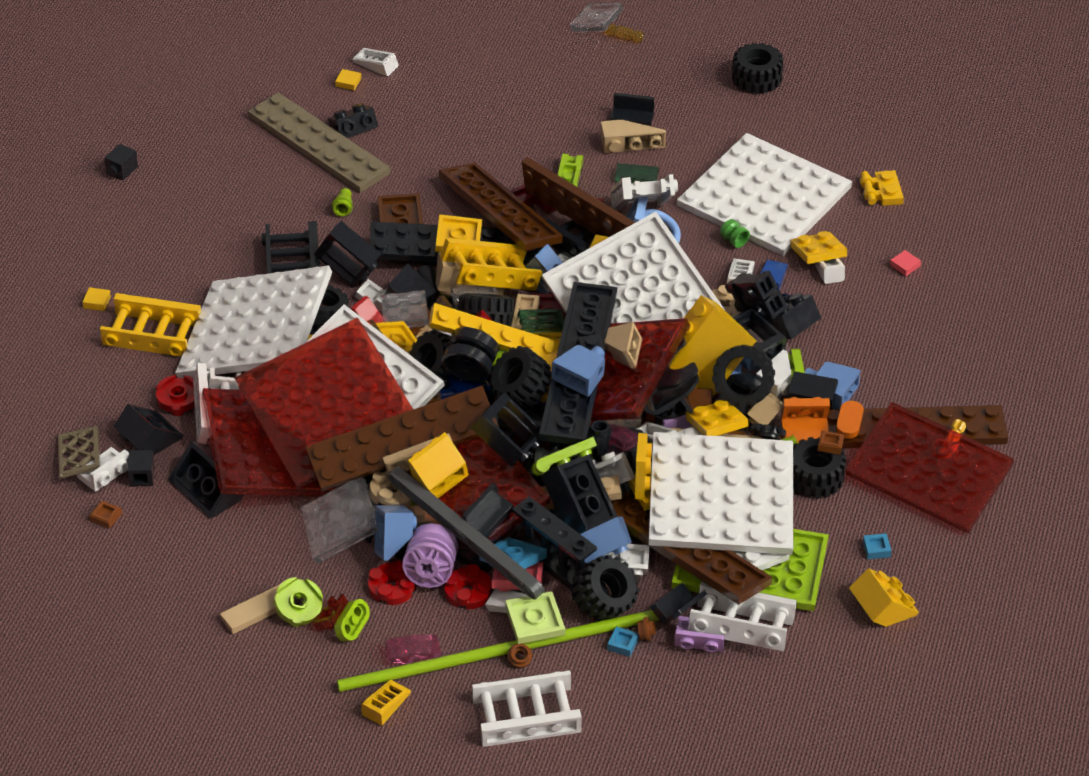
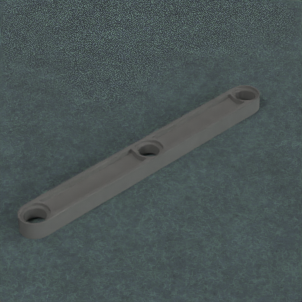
[387,466,545,600]

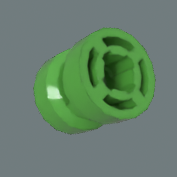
[720,219,750,248]

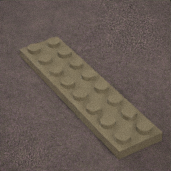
[248,92,391,193]

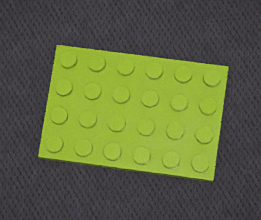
[672,529,829,611]

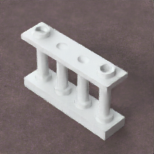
[688,581,797,651]
[472,671,582,747]

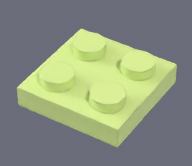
[505,591,565,644]

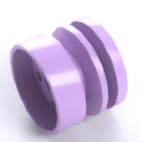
[403,523,458,588]

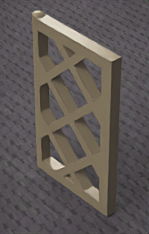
[58,426,100,478]

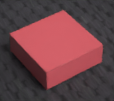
[890,250,921,276]

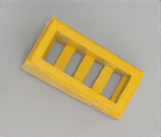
[361,680,411,726]

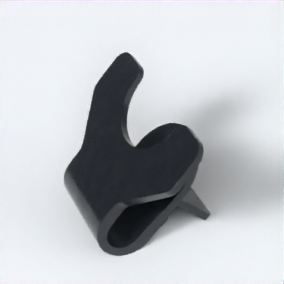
[635,335,699,415]

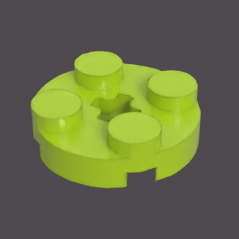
[273,577,323,627]

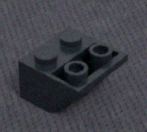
[766,293,821,339]

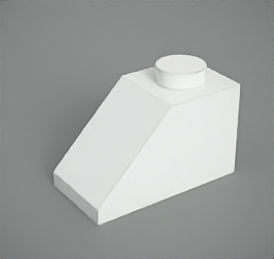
[756,349,791,399]

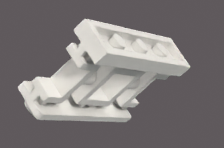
[610,174,678,210]
[193,363,259,448]

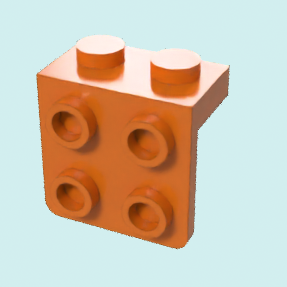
[780,397,830,443]

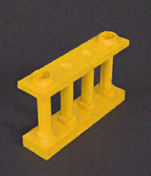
[440,238,542,291]
[100,293,201,357]

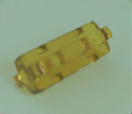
[605,23,644,43]

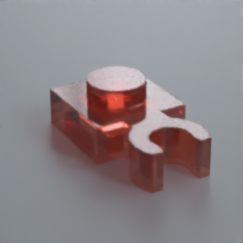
[312,594,348,631]

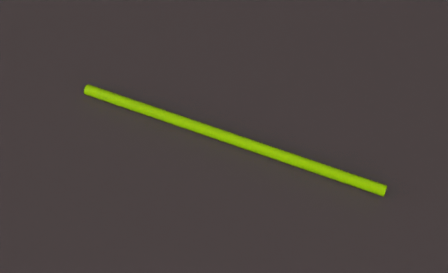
[337,610,659,692]

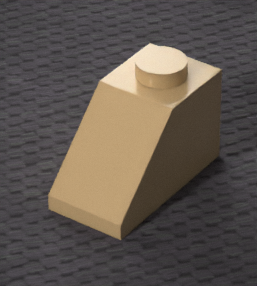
[604,322,642,369]
[747,392,783,425]

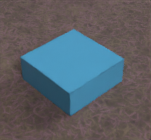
[863,533,891,559]
[607,626,639,657]

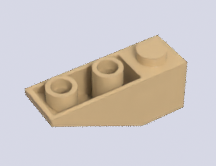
[601,120,666,153]

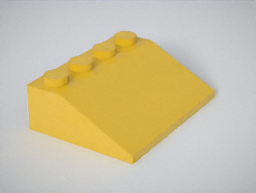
[647,295,757,399]

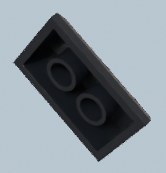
[168,441,251,518]
[540,454,618,534]

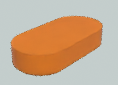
[836,401,864,439]

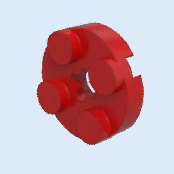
[156,375,195,416]
[368,560,416,605]
[445,564,492,609]

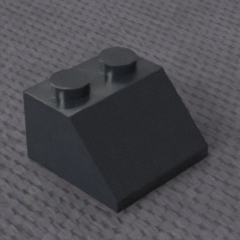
[114,404,184,455]

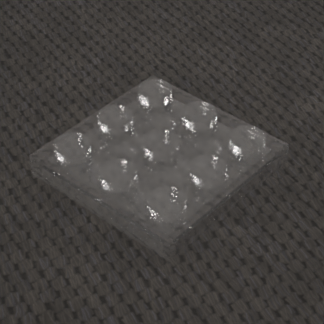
[301,477,378,564]

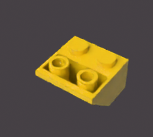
[408,432,469,498]
[849,568,919,627]

